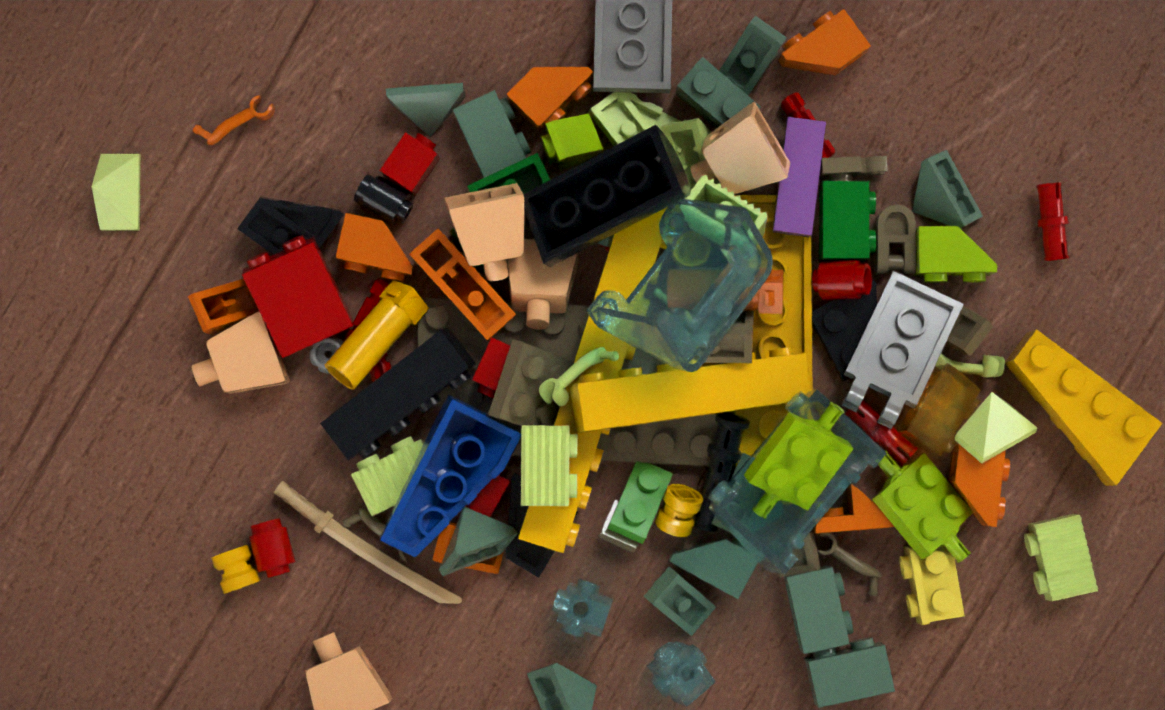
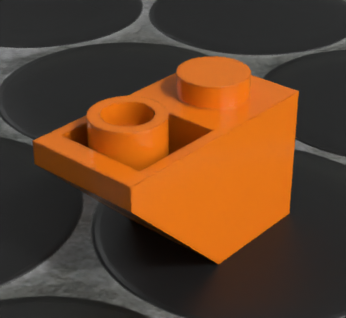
[778,9,871,75]
[506,67,593,132]
[335,213,416,282]
[948,444,1010,527]

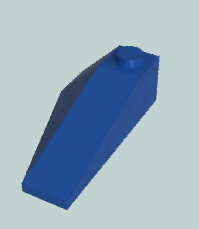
[380,394,521,557]

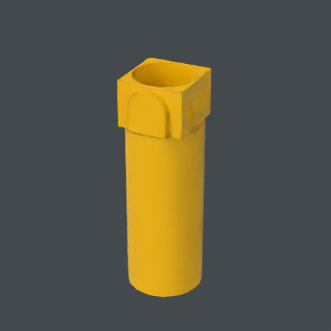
[324,280,429,390]

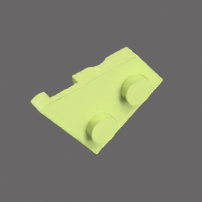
[588,92,686,146]

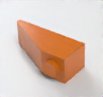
[409,228,517,341]

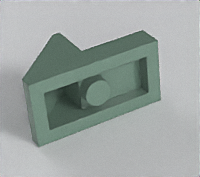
[719,16,787,96]
[644,567,716,636]

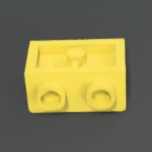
[899,545,965,625]

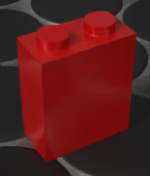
[242,235,353,358]

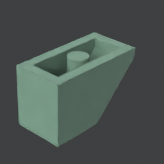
[668,536,760,599]

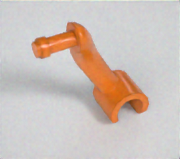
[193,95,275,146]

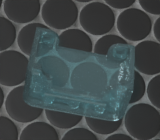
[586,199,773,372]
[708,389,887,574]

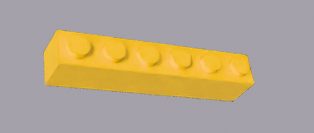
[569,347,813,433]

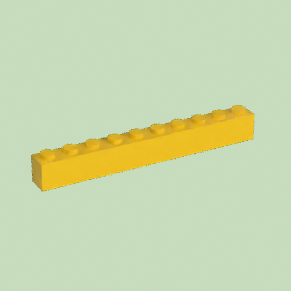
[518,199,683,553]

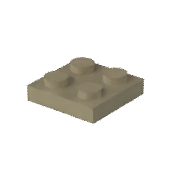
[488,340,574,426]

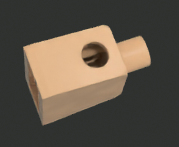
[691,101,790,194]
[444,183,524,281]
[506,239,579,330]
[192,312,290,394]
[305,632,393,710]

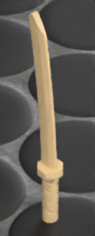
[273,481,462,604]

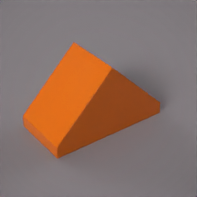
[188,279,260,336]

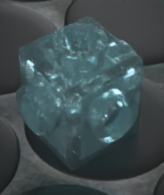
[552,578,613,638]
[647,641,716,707]

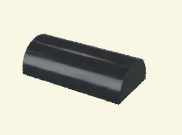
[524,124,691,267]

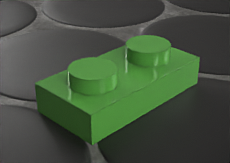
[607,461,673,544]

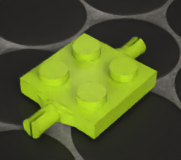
[744,402,854,519]
[872,450,973,563]

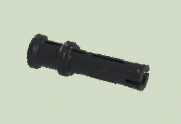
[694,412,750,532]

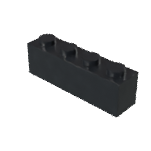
[320,327,476,461]

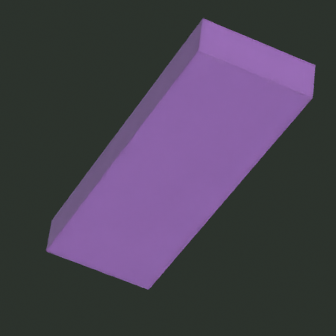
[772,117,826,237]

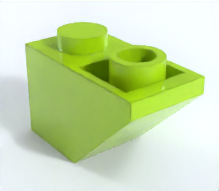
[541,114,603,171]
[914,226,997,283]

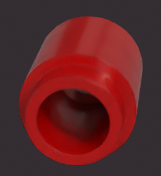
[812,260,872,300]
[249,518,296,578]

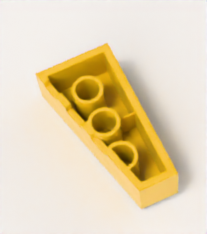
[1005,329,1163,486]

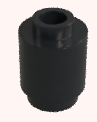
[353,174,414,226]

